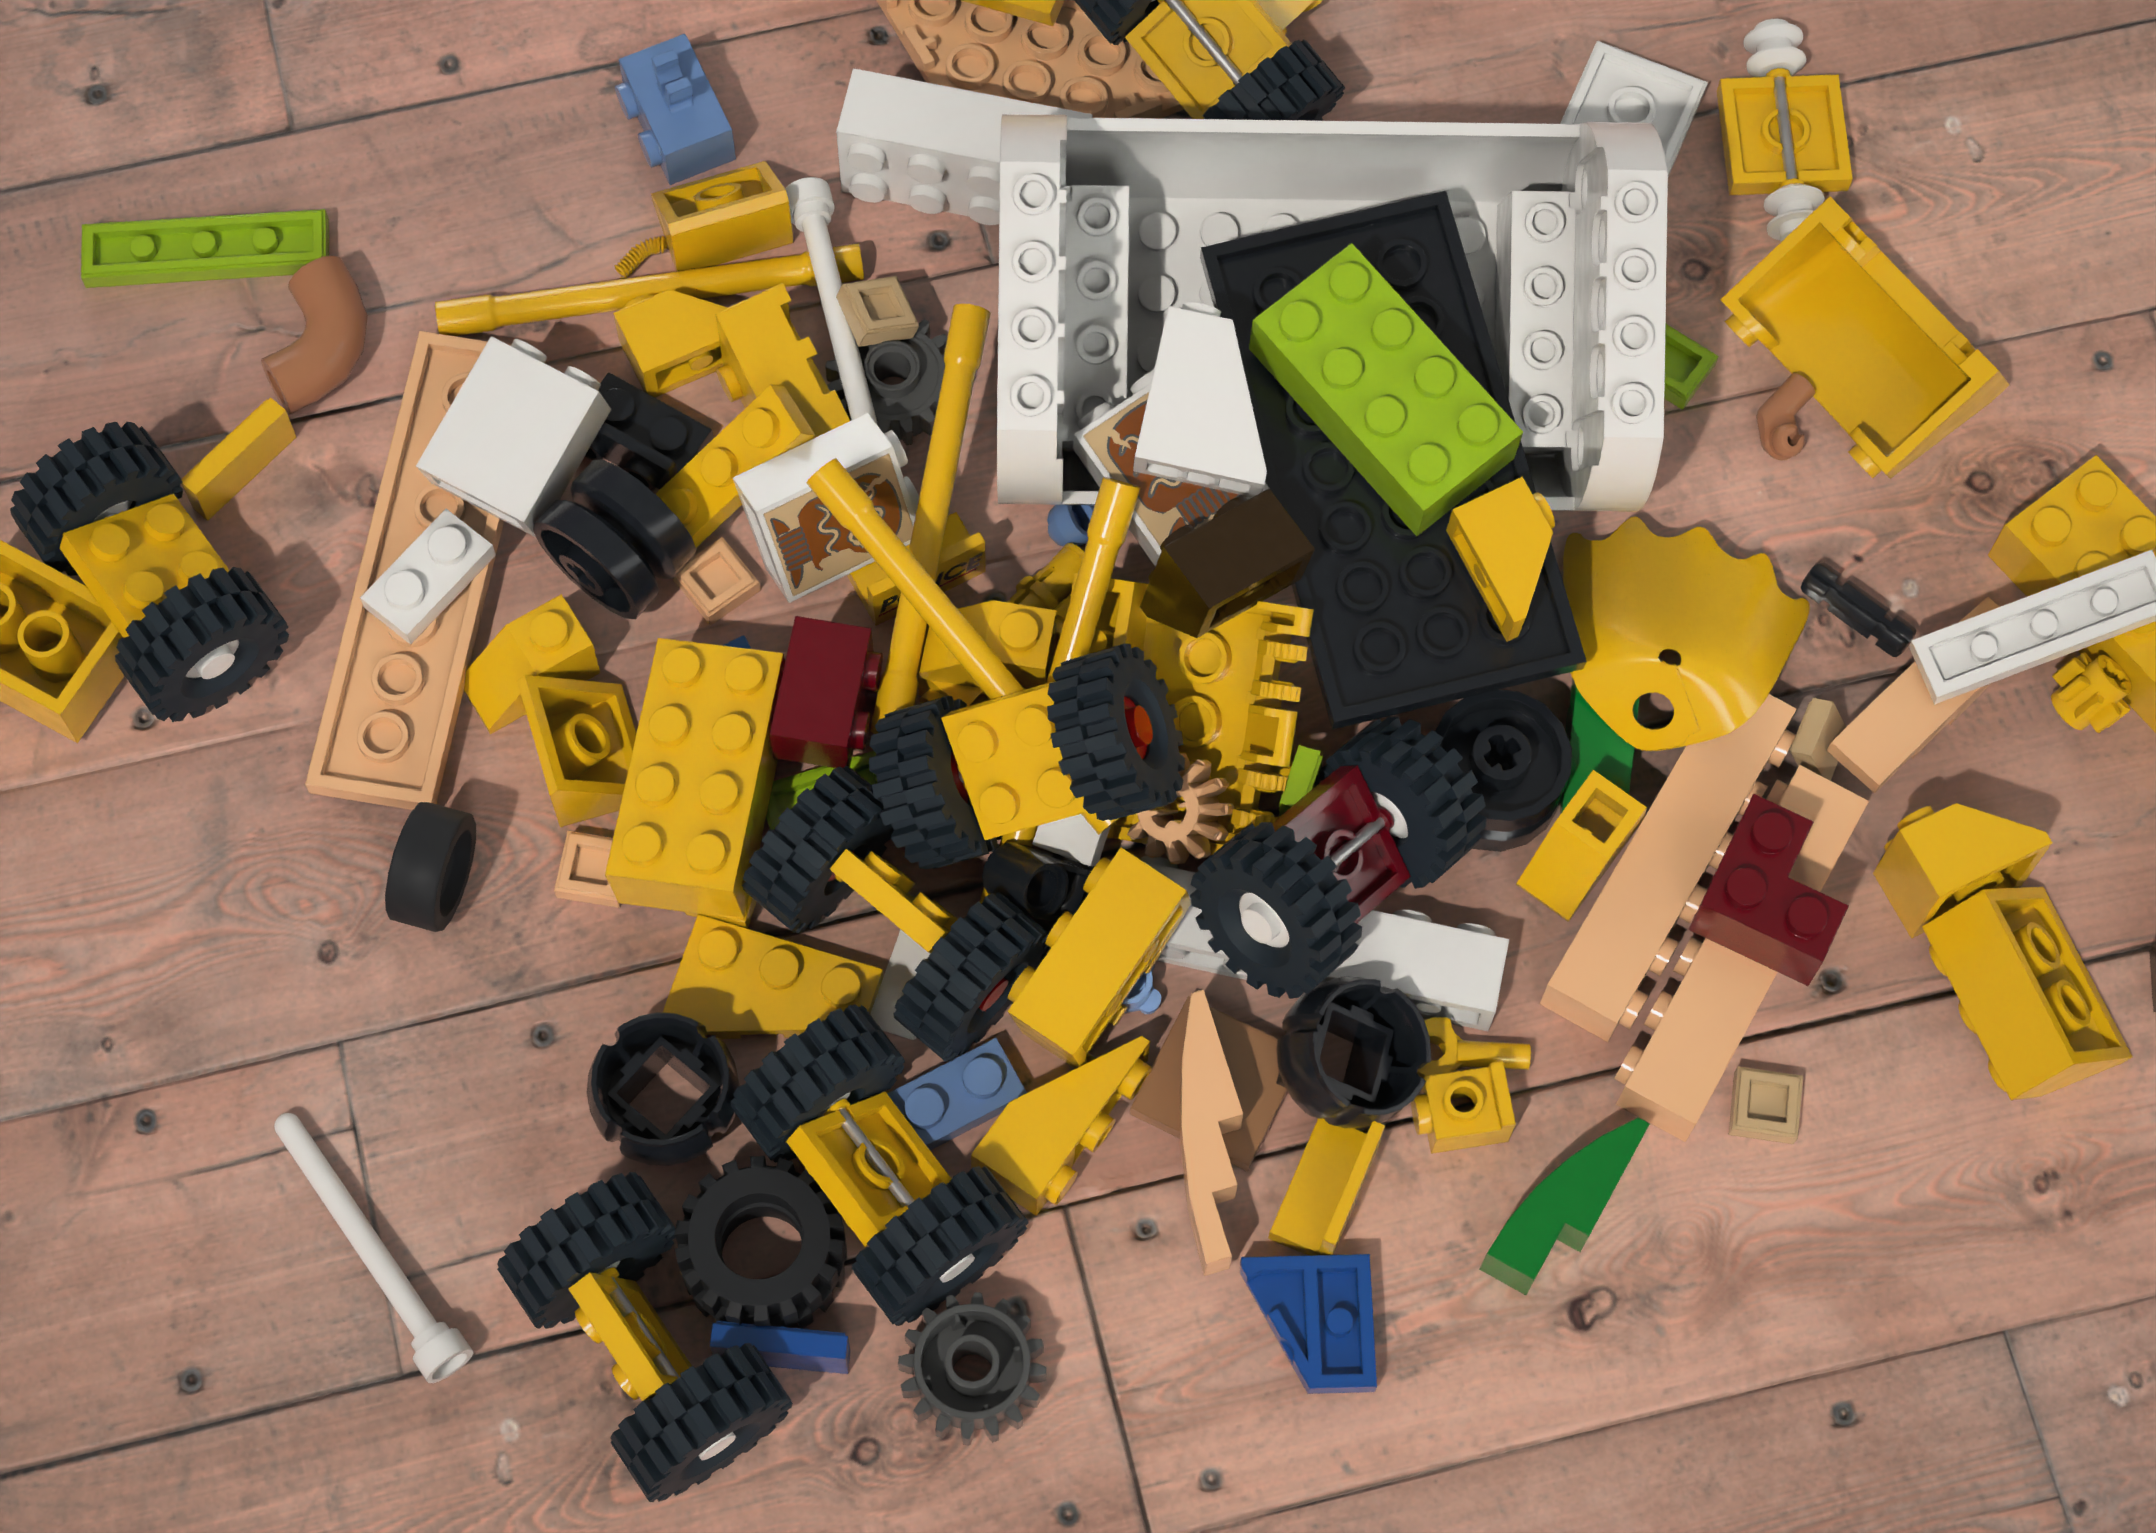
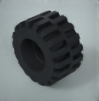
[675,1156,847,1329]

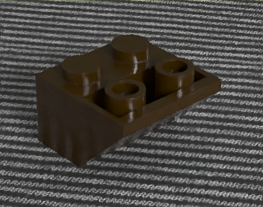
[1140,489,1315,638]

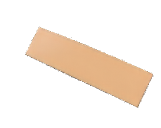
[1827,597,2000,793]
[1180,990,1243,1276]

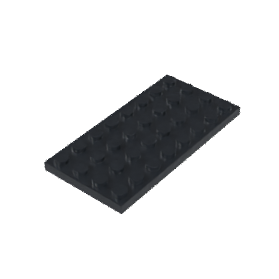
[1200,191,1587,730]

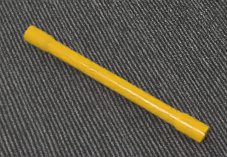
[435,243,864,336]
[870,304,991,734]
[806,458,1119,835]
[979,477,1140,903]

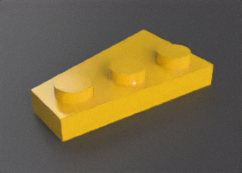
[662,914,883,1039]

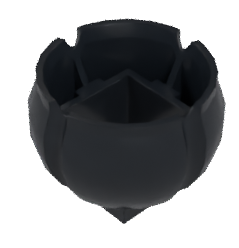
[1276,977,1431,1128]
[587,1012,740,1166]

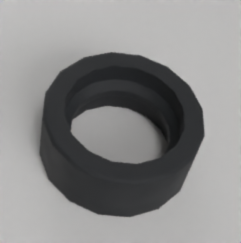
[385,802,476,932]

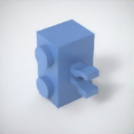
[615,34,736,185]

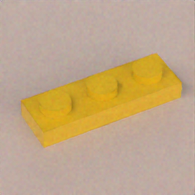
[656,384,816,548]

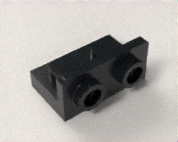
[585,372,713,491]

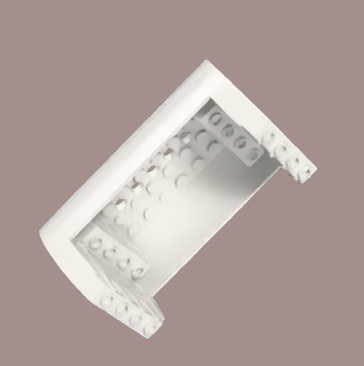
[997,114,1668,512]

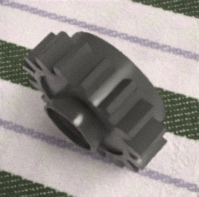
[825,319,947,445]
[898,1292,1046,1445]

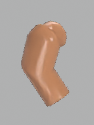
[1756,373,1815,461]

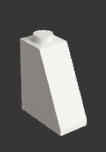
[1133,302,1267,497]

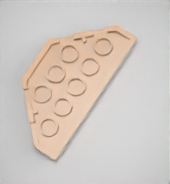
[876,0,1184,119]

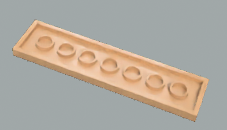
[305,331,539,810]

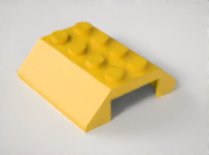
[1070,573,1314,856]

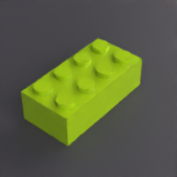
[1249,243,1523,537]

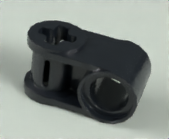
[982,843,1095,923]

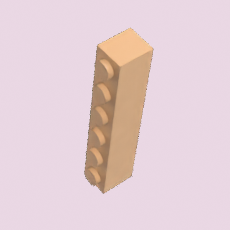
[1540,694,1797,1042]
[1614,765,1869,1142]

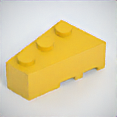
[715,283,850,440]
[1007,847,1191,1069]

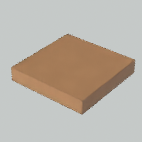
[1130,996,1288,1172]

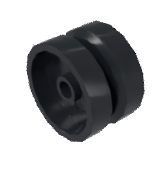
[533,460,697,619]
[1435,690,1572,852]

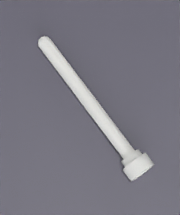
[785,177,877,424]
[274,1113,473,1383]

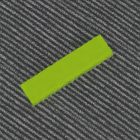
[81,209,329,288]

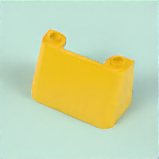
[1720,196,2010,479]

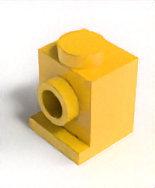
[1411,1061,1516,1154]

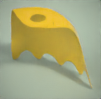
[1563,516,1810,751]

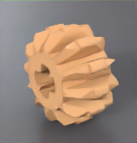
[1127,753,1236,864]

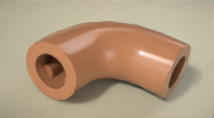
[261,256,368,414]

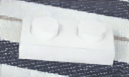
[360,509,496,645]

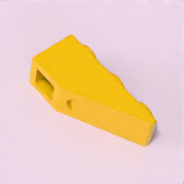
[971,1036,1153,1216]

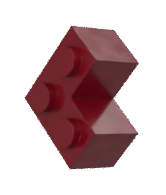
[770,616,883,768]
[1688,793,1849,986]

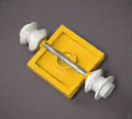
[1716,19,1853,242]

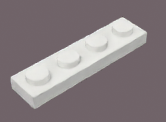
[1909,550,2156,705]

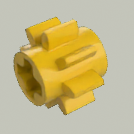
[2051,652,2132,733]

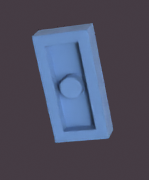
[887,1038,1027,1150]

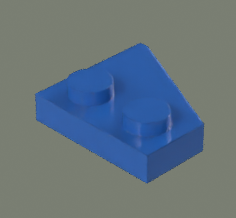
[1240,1254,1377,1394]

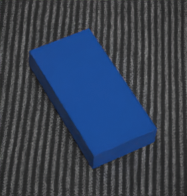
[710,1321,851,1374]

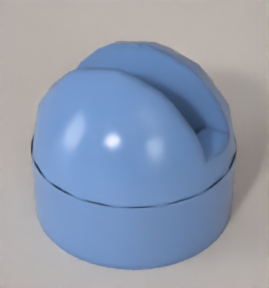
[1047,505,1094,547]

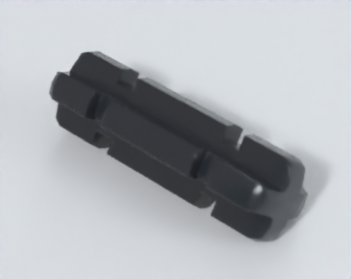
[1801,562,1916,657]

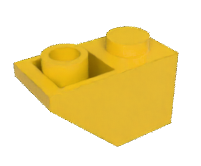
[1516,770,1647,922]

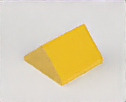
[651,161,794,271]
[517,675,636,827]

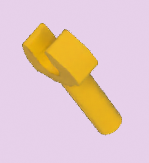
[1417,1017,1531,1078]

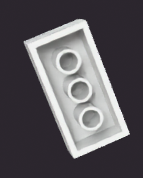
[836,68,1093,225]

